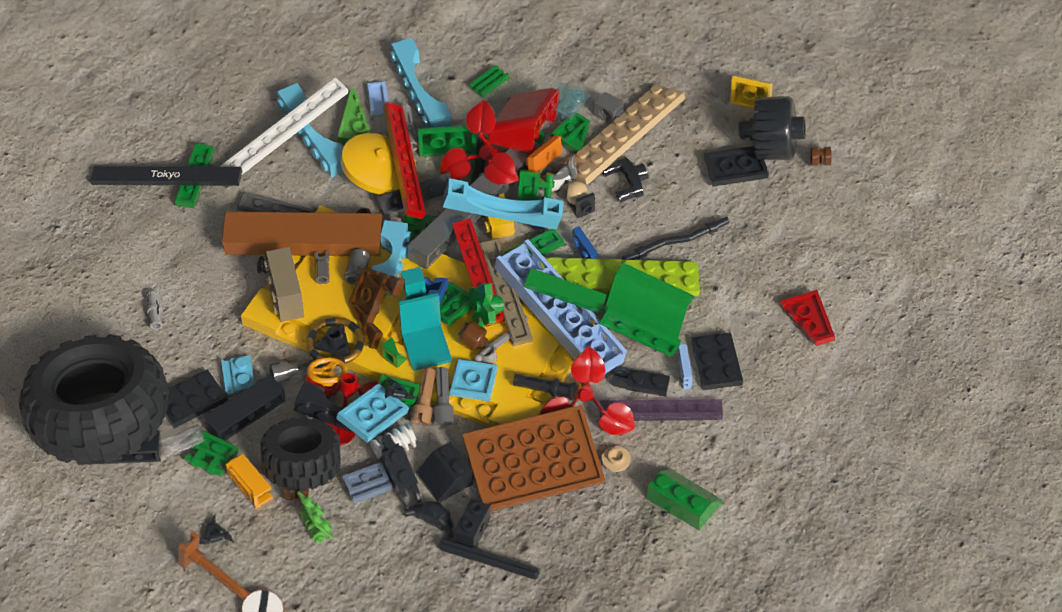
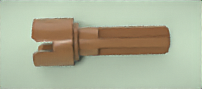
[410,368,436,426]

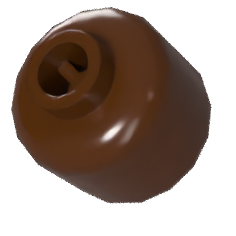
[457,321,488,351]

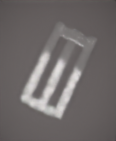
[161,424,205,459]

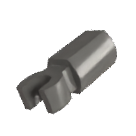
[314,251,330,284]

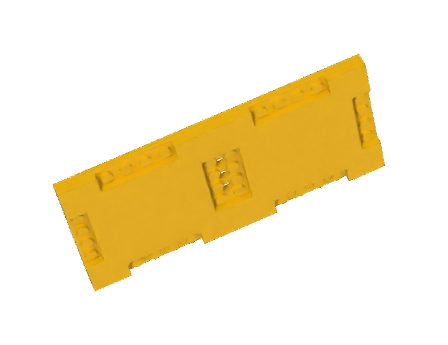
[241,205,599,428]

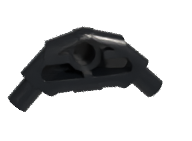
[404,501,454,538]

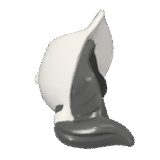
[539,155,577,192]

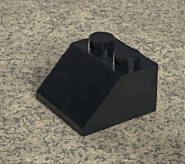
[416,441,473,503]

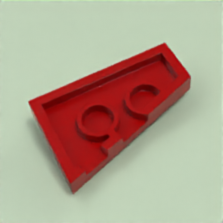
[779,290,835,346]

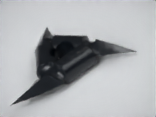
[385,377,418,400]
[199,513,235,544]

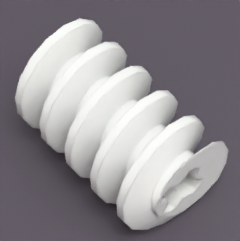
[370,423,416,459]

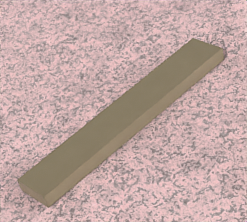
[480,238,533,346]

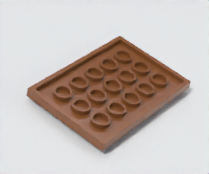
[462,405,605,512]

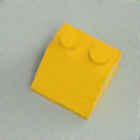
[730,75,773,109]

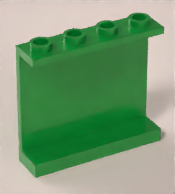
[599,262,694,357]

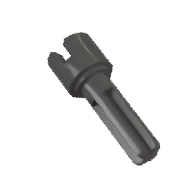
[269,359,327,383]
[433,367,454,425]

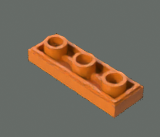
[526,135,562,172]

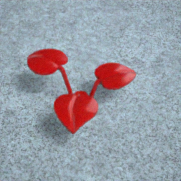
[440,100,519,185]
[540,346,635,435]
[306,373,379,445]

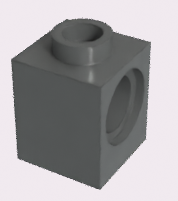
[594,92,624,124]

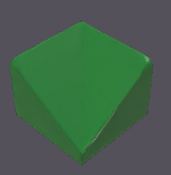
[382,337,407,368]

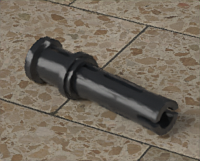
[513,373,576,401]

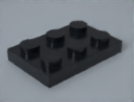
[704,146,769,187]
[691,332,743,390]
[165,369,228,429]

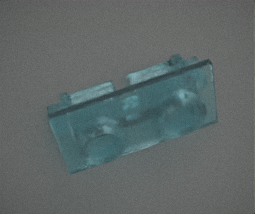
[555,86,591,122]

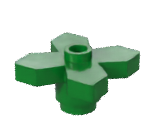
[468,283,504,327]

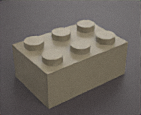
[264,247,304,322]

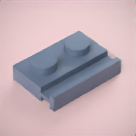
[342,462,393,504]

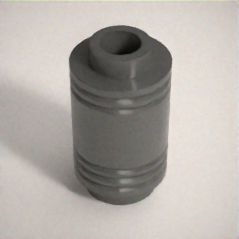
[344,248,370,285]

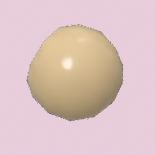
[567,181,589,205]

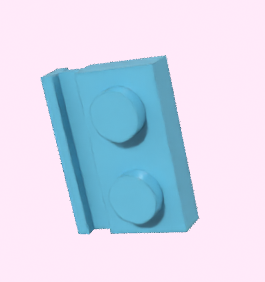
[221,356,254,397]

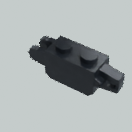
[381,434,422,508]

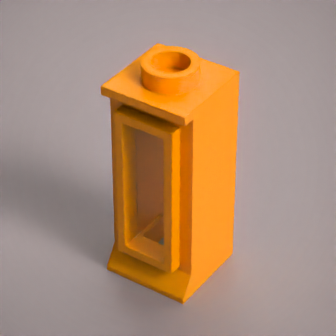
[226,454,273,509]

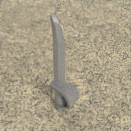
[474,316,528,363]

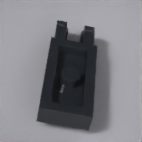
[611,367,670,397]

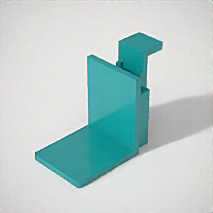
[399,267,452,371]

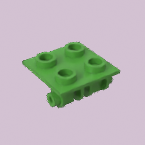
[297,491,333,543]

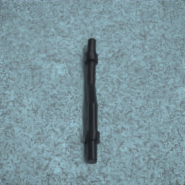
[622,216,730,260]

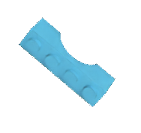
[372,220,411,297]

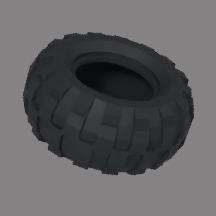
[19,334,169,465]

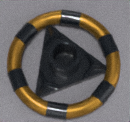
[306,317,365,366]

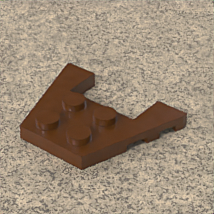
[349,267,405,349]

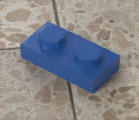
[571,226,598,259]

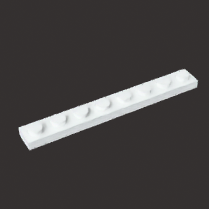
[220,77,348,174]

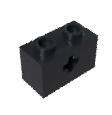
[454,499,491,548]

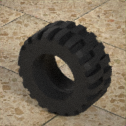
[260,417,341,491]

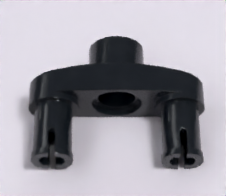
[602,155,649,203]

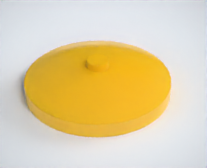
[340,133,416,195]

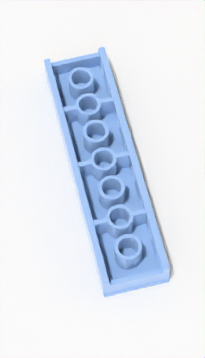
[494,239,627,374]

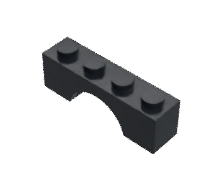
[293,381,354,433]

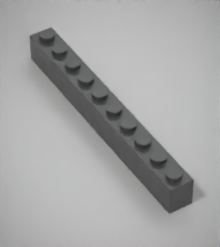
[407,142,541,269]

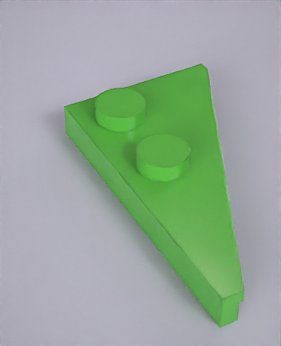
[338,88,370,143]

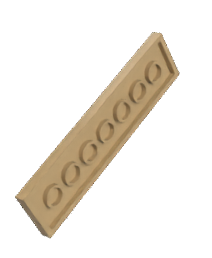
[565,84,685,185]

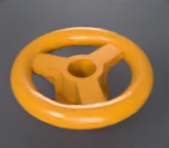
[307,357,348,386]

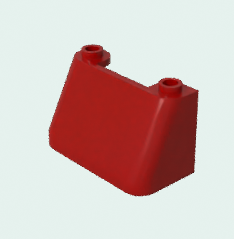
[487,88,559,154]

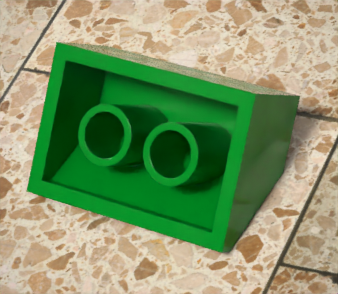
[418,124,476,157]
[647,469,723,530]

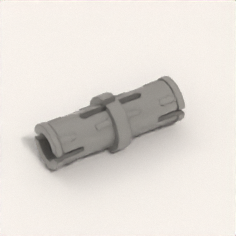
[147,291,163,330]

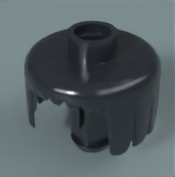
[739,96,806,160]

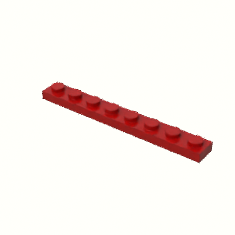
[383,101,426,219]

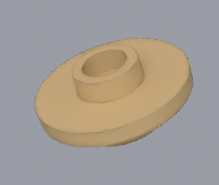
[602,446,631,472]

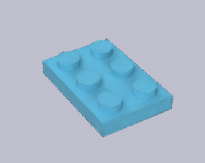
[336,384,409,443]

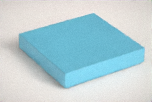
[450,359,498,402]

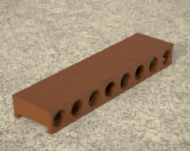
[222,212,382,257]

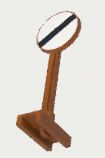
[178,531,284,612]

